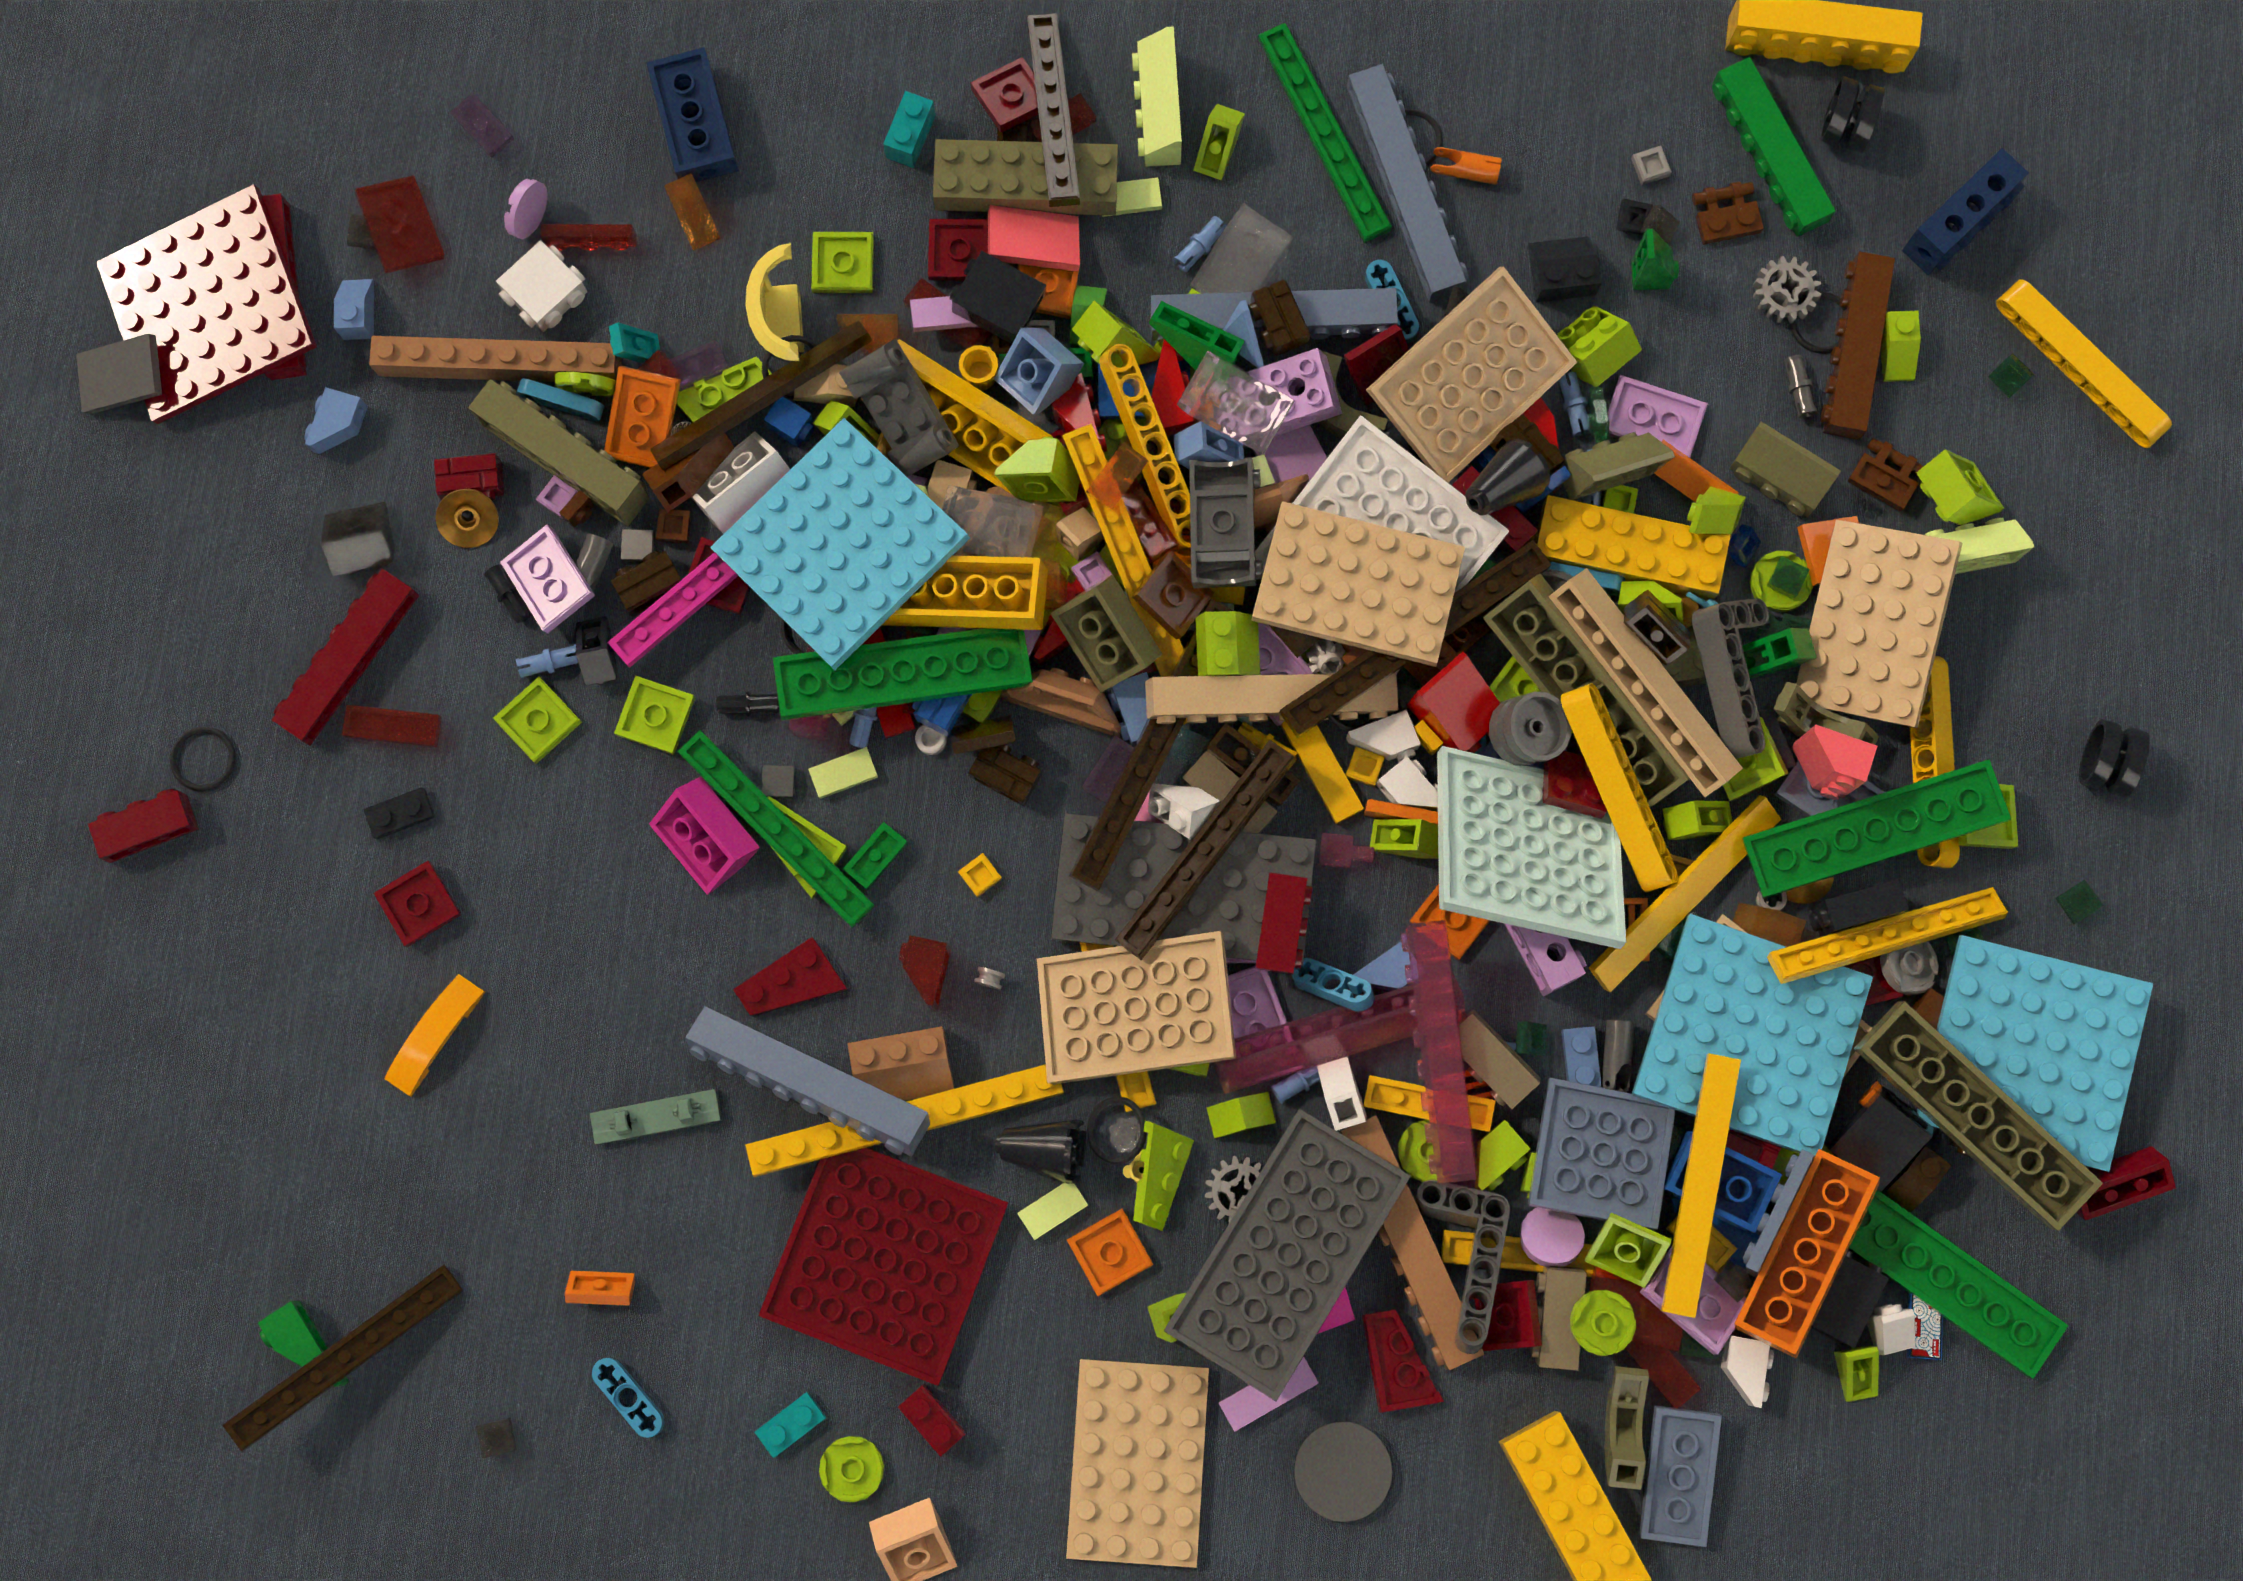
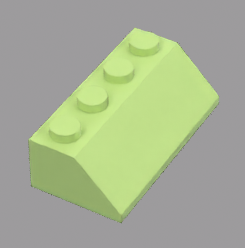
[1132,26,1182,167]
[1925,518,2034,574]

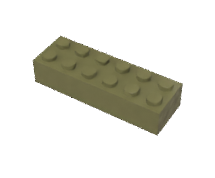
[933,139,1118,216]
[468,379,650,527]

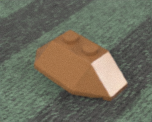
[1254,473,1310,536]
[1001,668,1121,739]

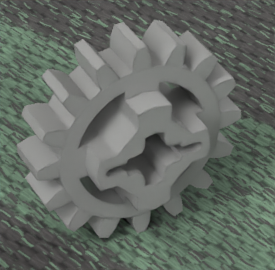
[1753,256,1821,324]
[1204,1156,1261,1224]

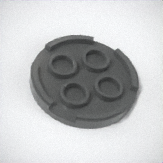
[1294,1421,1392,1522]

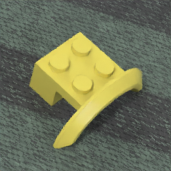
[746,243,804,361]

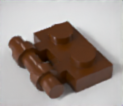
[1692,181,1764,245]
[1847,437,1924,512]

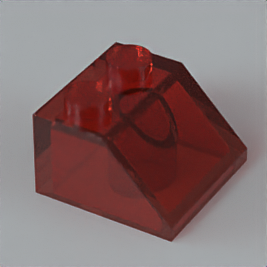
[899,935,951,1012]

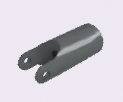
[576,534,613,590]
[1603,1020,1635,1093]

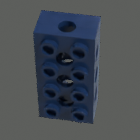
[646,47,739,186]
[1902,148,2029,275]

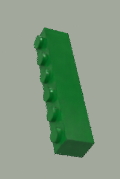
[1712,57,1836,237]

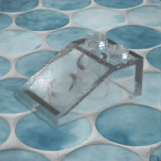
[1190,203,1293,294]
[1177,350,1295,455]
[942,485,1044,558]

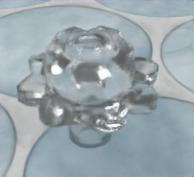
[1109,1117,1146,1153]

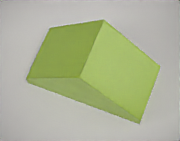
[1206,1092,1276,1139]
[1834,1346,1879,1402]

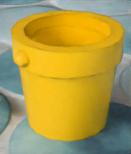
[959,345,999,391]

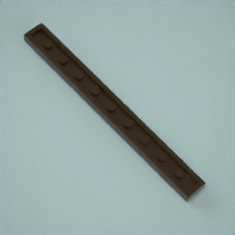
[1279,540,1552,738]
[1069,599,1233,891]

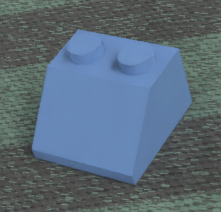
[994,328,1084,415]

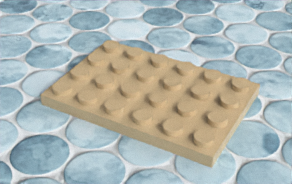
[1366,267,1577,483]
[1251,501,1465,667]
[1796,519,1963,728]
[1037,931,1236,1084]
[1066,1359,1209,1568]

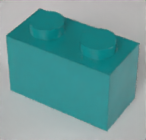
[883,91,936,168]

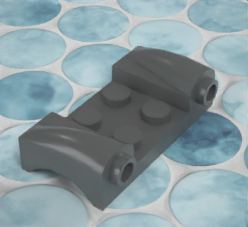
[839,338,959,477]
[1189,458,1263,588]

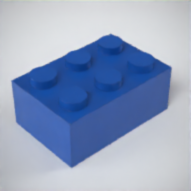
[1663,1131,1782,1233]

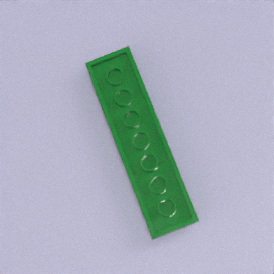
[773,628,1033,721]
[1742,759,2011,899]
[1848,1190,2069,1379]

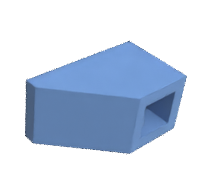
[305,387,368,454]
[1108,672,1149,748]

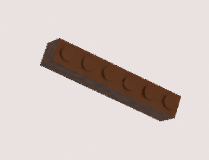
[1820,251,1895,440]

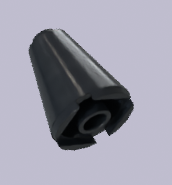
[1466,439,1550,515]
[995,1119,1086,1184]

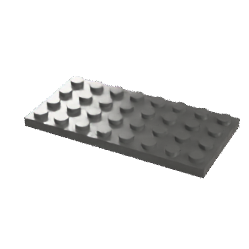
[1051,813,1316,966]
[1164,1109,1411,1402]

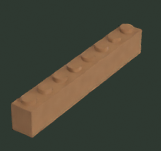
[369,336,622,382]
[1339,1115,1485,1370]

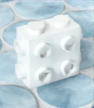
[496,240,587,332]

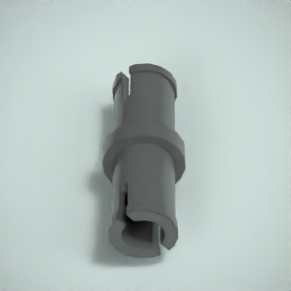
[1783,355,1818,419]

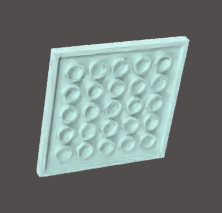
[1437,746,1626,949]

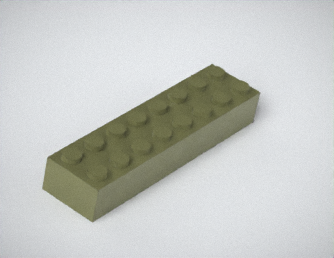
[1483,573,1690,807]
[1853,1001,2103,1231]

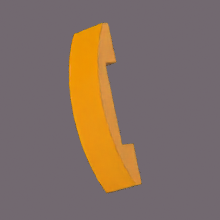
[384,974,485,1097]

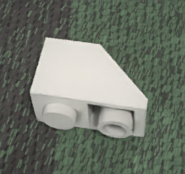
[1376,757,1438,812]
[1148,784,1220,839]
[1317,1056,1367,1131]
[1867,1304,1915,1355]
[1721,1336,1774,1408]

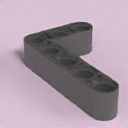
[1692,598,1769,759]
[1415,1180,1510,1354]

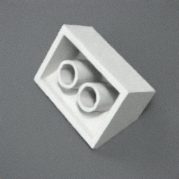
[691,432,790,534]

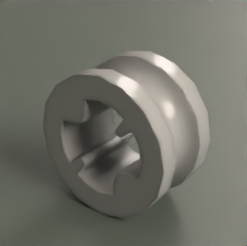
[1756,891,1787,914]
[974,967,1005,990]

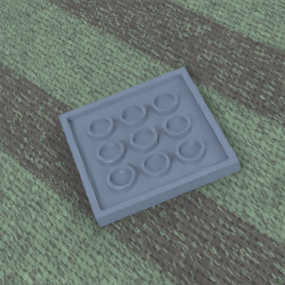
[1528,1078,1675,1231]

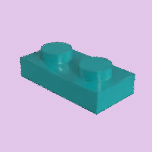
[609,322,662,366]
[754,1392,827,1458]

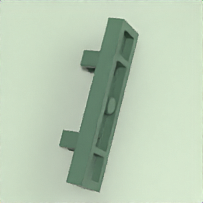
[590,1089,722,1145]

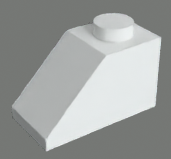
[1346,710,1420,762]

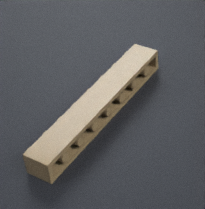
[1548,568,1743,797]
[1145,673,1398,724]

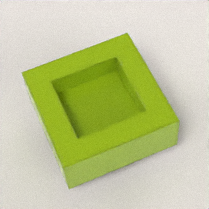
[1602,485,1638,514]

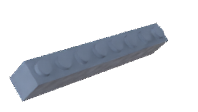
[1347,64,1468,303]
[1150,288,1398,344]
[685,1006,930,1157]

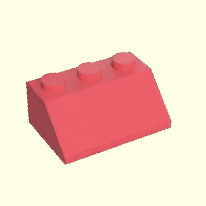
[1792,725,1878,800]

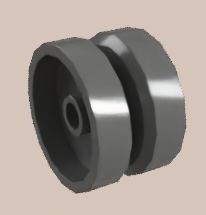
[1489,692,1571,766]

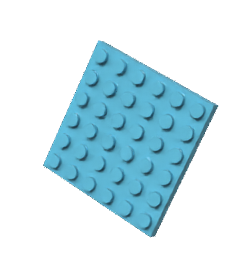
[710,418,970,670]
[1632,914,1873,1157]
[1917,935,2153,1172]

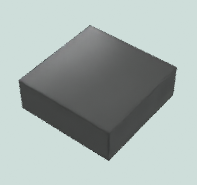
[762,765,795,799]

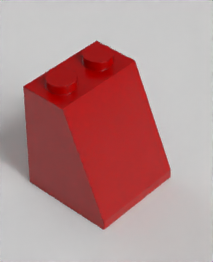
[1406,651,1500,753]

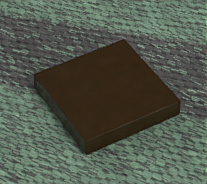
[950,715,1016,754]

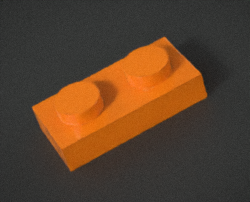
[565,1271,635,1306]

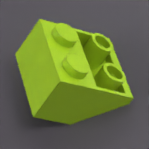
[1557,305,1642,388]

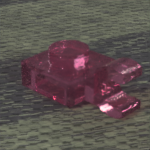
[1319,833,1374,869]

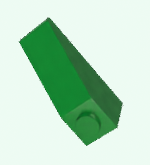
[1631,229,1679,290]
[1149,301,1245,384]
[1742,628,1817,679]
[258,1301,349,1387]

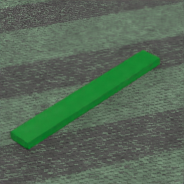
[1258,23,1392,243]
[677,730,875,928]

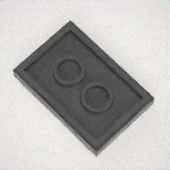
[76,333,162,415]

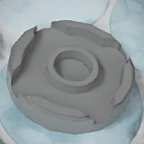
[1880,941,1939,996]

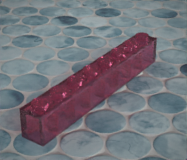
[1401,920,1477,1183]
[1214,972,1466,1094]

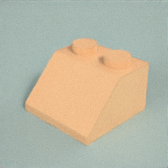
[869,1498,958,1581]

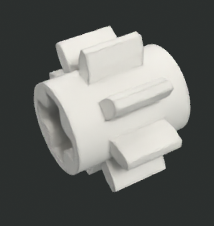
[1306,640,1345,674]

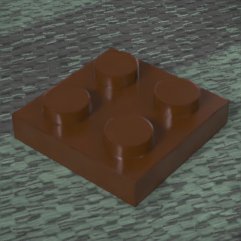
[1132,550,1215,640]

